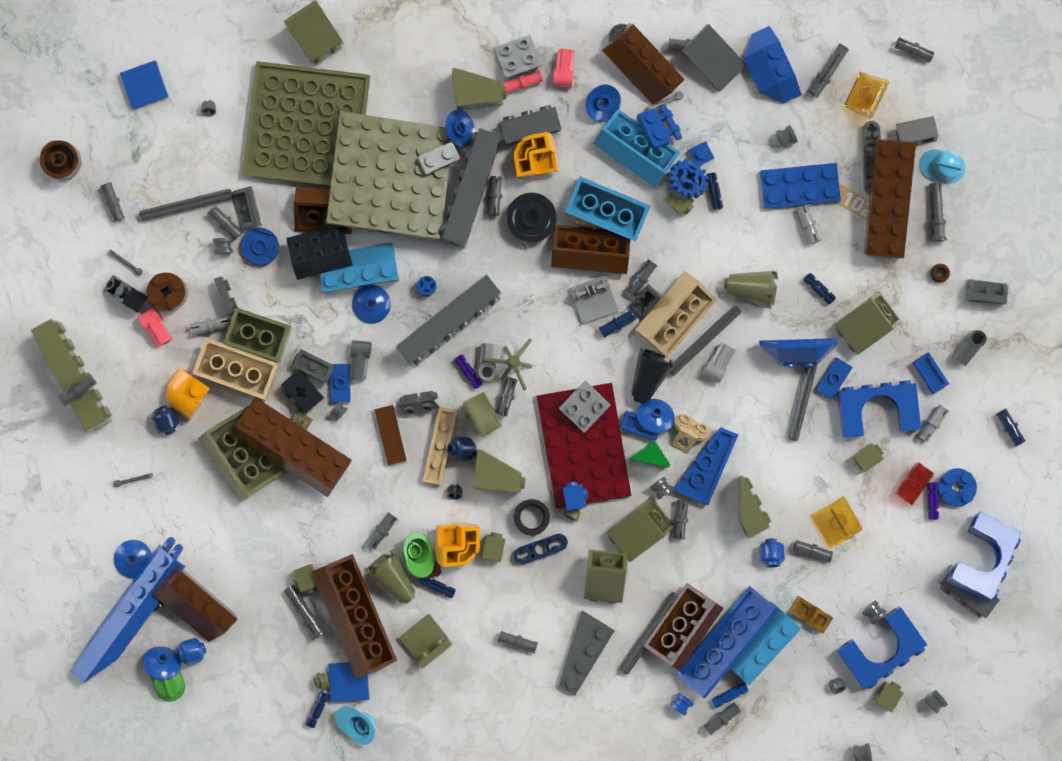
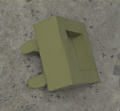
[290,409,313,430]

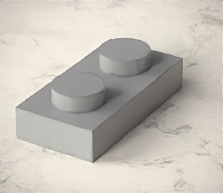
[417,142,460,176]

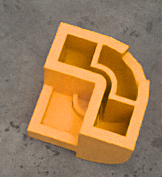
[514,132,559,178]
[166,367,211,420]
[434,523,480,567]

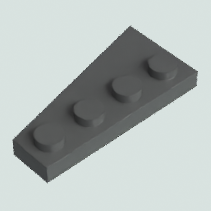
[558,610,615,696]

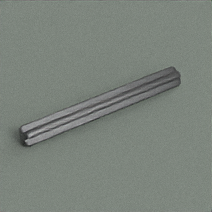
[139,189,233,221]
[670,305,742,376]
[788,364,818,441]
[619,592,678,675]

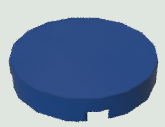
[241,228,279,266]

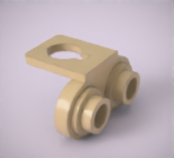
[672,414,709,453]

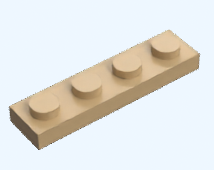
[422,406,458,485]

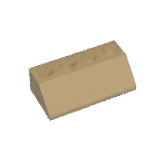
[635,271,717,358]
[192,338,278,402]

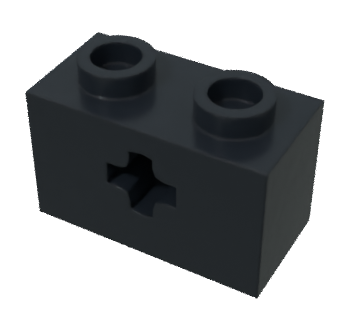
[281,369,325,413]

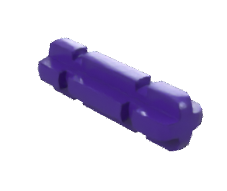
[454,354,483,389]
[927,482,939,520]

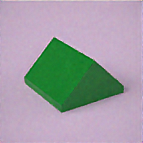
[630,441,670,468]

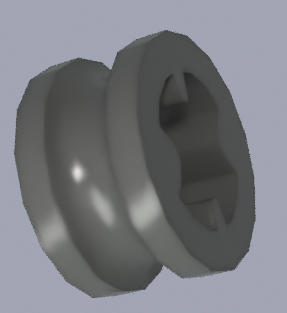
[330,402,348,421]

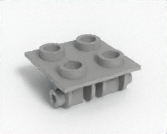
[494,35,542,79]
[570,275,619,324]
[559,380,610,433]

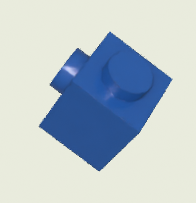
[563,482,588,512]

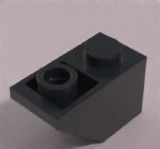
[103,275,148,313]

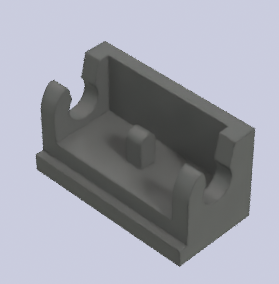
[896,116,939,146]
[232,186,262,230]
[966,279,1008,305]

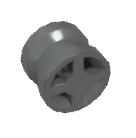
[776,125,798,149]
[213,237,233,255]
[649,476,674,499]
[862,600,887,625]
[924,690,948,714]
[853,743,872,761]

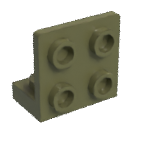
[400,614,453,669]

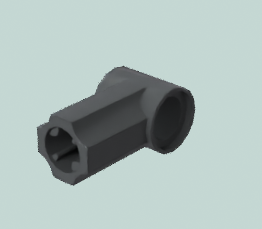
[953,330,987,366]
[350,340,372,379]

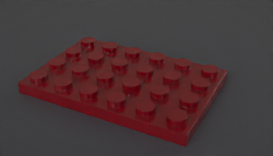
[537,383,632,509]

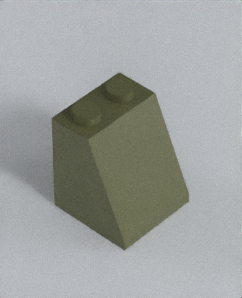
[284,0,344,65]
[452,68,506,110]
[835,291,902,355]
[474,449,525,493]
[607,496,674,562]
[584,549,627,604]

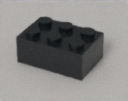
[286,225,353,280]

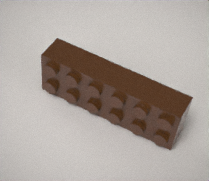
[864,138,916,258]
[231,397,352,497]
[312,554,397,678]

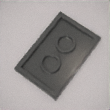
[681,24,746,92]

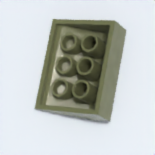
[198,405,288,502]

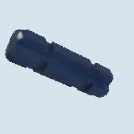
[706,172,723,210]
[803,273,836,304]
[419,576,456,598]
[305,691,329,728]

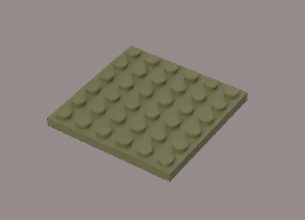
[242,61,371,186]
[326,111,451,241]

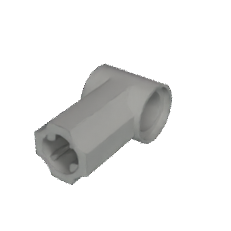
[702,342,736,383]
[479,343,498,382]

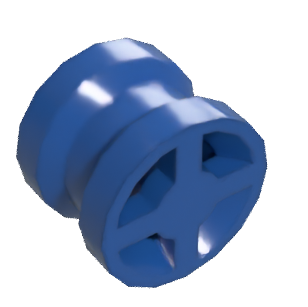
[417,276,437,296]
[670,692,694,716]

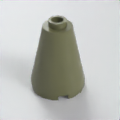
[724,271,778,309]
[364,550,415,604]

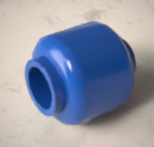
[759,538,785,568]
[177,638,206,666]

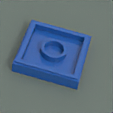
[120,60,169,109]
[328,662,370,702]

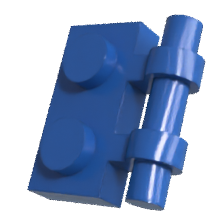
[636,104,683,149]

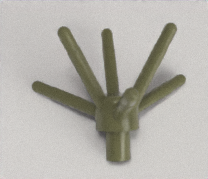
[484,339,533,391]

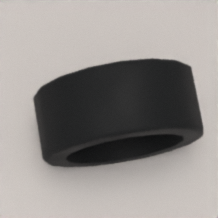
[514,499,550,536]

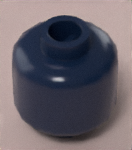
[151,405,179,435]
[447,437,477,462]

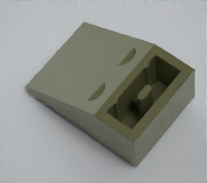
[462,392,502,437]
[738,475,771,538]

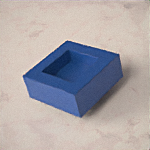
[689,141,714,165]

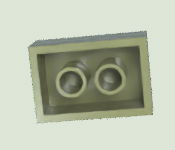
[223,307,292,363]

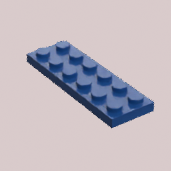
[676,586,779,699]

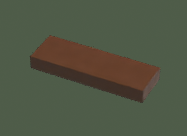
[374,405,407,465]

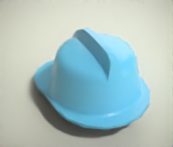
[920,150,965,183]
[335,706,376,745]

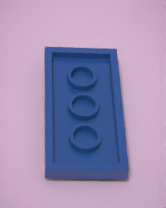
[760,163,841,209]

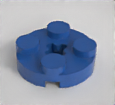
[938,468,977,507]

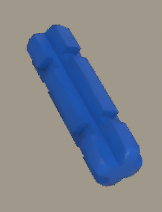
[712,683,749,708]

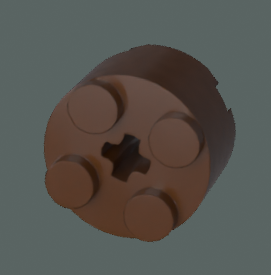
[40,140,82,181]
[147,272,188,312]

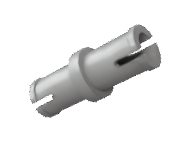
[796,205,821,245]
[190,316,230,336]
[917,404,950,443]

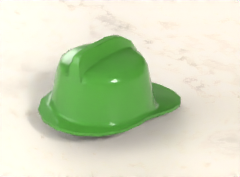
[401,532,434,578]
[150,659,185,702]

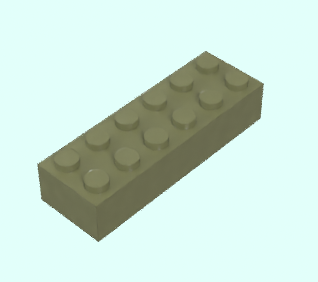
[31,319,112,432]

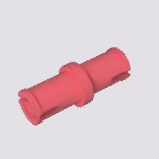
[503,70,543,94]

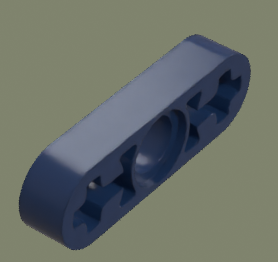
[514,533,568,564]

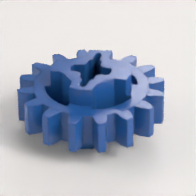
[667,159,709,201]

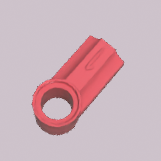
[553,49,574,88]
[138,306,173,347]

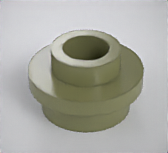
[314,673,329,692]

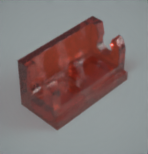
[895,462,934,506]

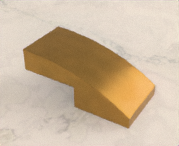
[788,596,833,634]

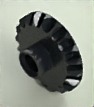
[507,192,557,243]

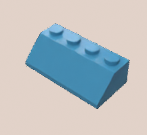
[593,109,680,188]
[565,176,651,241]
[320,243,399,293]
[731,601,801,685]

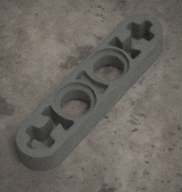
[862,121,881,195]

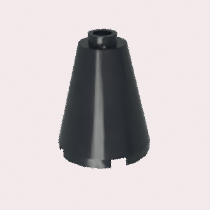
[631,348,675,404]

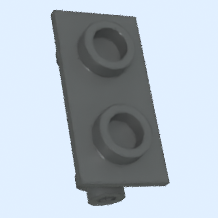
[397,390,440,414]

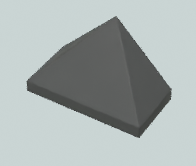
[628,284,663,320]

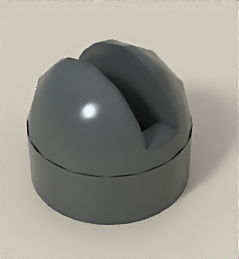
[201,100,216,116]
[830,678,847,694]

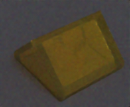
[844,72,890,119]
[811,496,863,548]

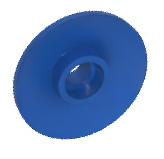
[585,84,621,122]
[446,109,475,148]
[353,285,391,323]
[637,399,675,434]
[114,540,152,578]
[142,646,181,680]

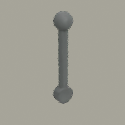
[108,249,143,275]
[114,473,153,487]

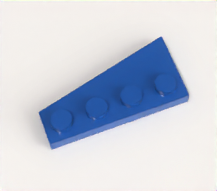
[673,427,738,505]

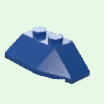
[743,26,802,103]
[759,338,837,368]

